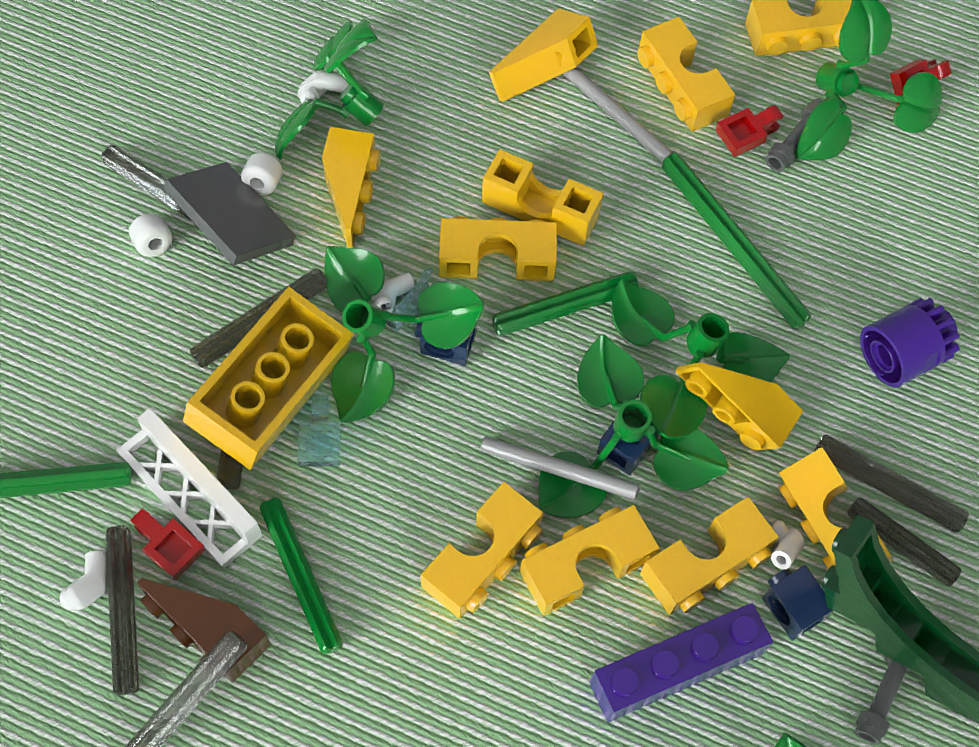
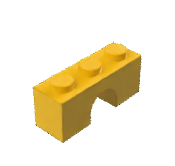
[745,0,852,56]
[637,16,735,132]
[482,149,604,246]
[439,216,557,281]
[778,447,894,569]
[421,482,543,619]
[640,497,779,615]
[520,505,659,616]

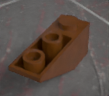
[137,578,271,683]

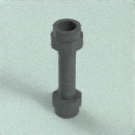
[765,99,823,172]
[854,656,913,745]

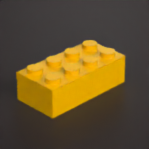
[183,286,354,470]

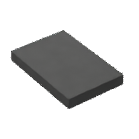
[164,162,296,266]

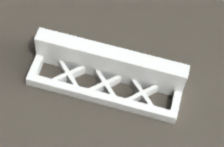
[116,408,262,569]

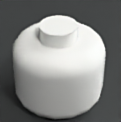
[241,153,283,196]
[129,213,173,257]

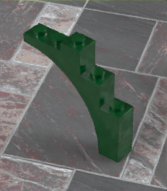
[822,514,979,724]

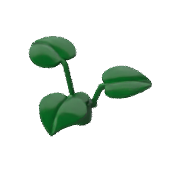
[795,0,942,160]
[275,19,384,160]
[324,246,484,422]
[611,279,790,439]
[538,335,729,519]

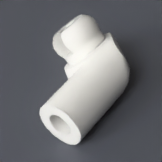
[298,71,349,104]
[371,272,415,313]
[770,520,804,569]
[60,551,107,610]

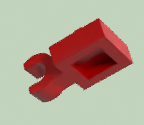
[889,59,952,106]
[715,105,784,157]
[130,508,206,581]

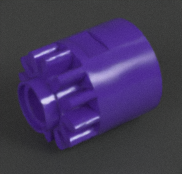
[860,298,960,388]

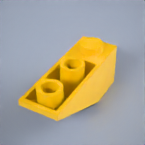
[489,8,598,102]
[322,127,381,248]
[675,362,803,451]

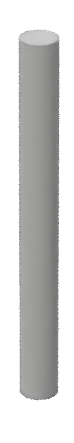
[563,67,674,162]
[481,436,641,500]

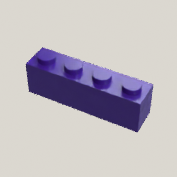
[589,602,773,723]

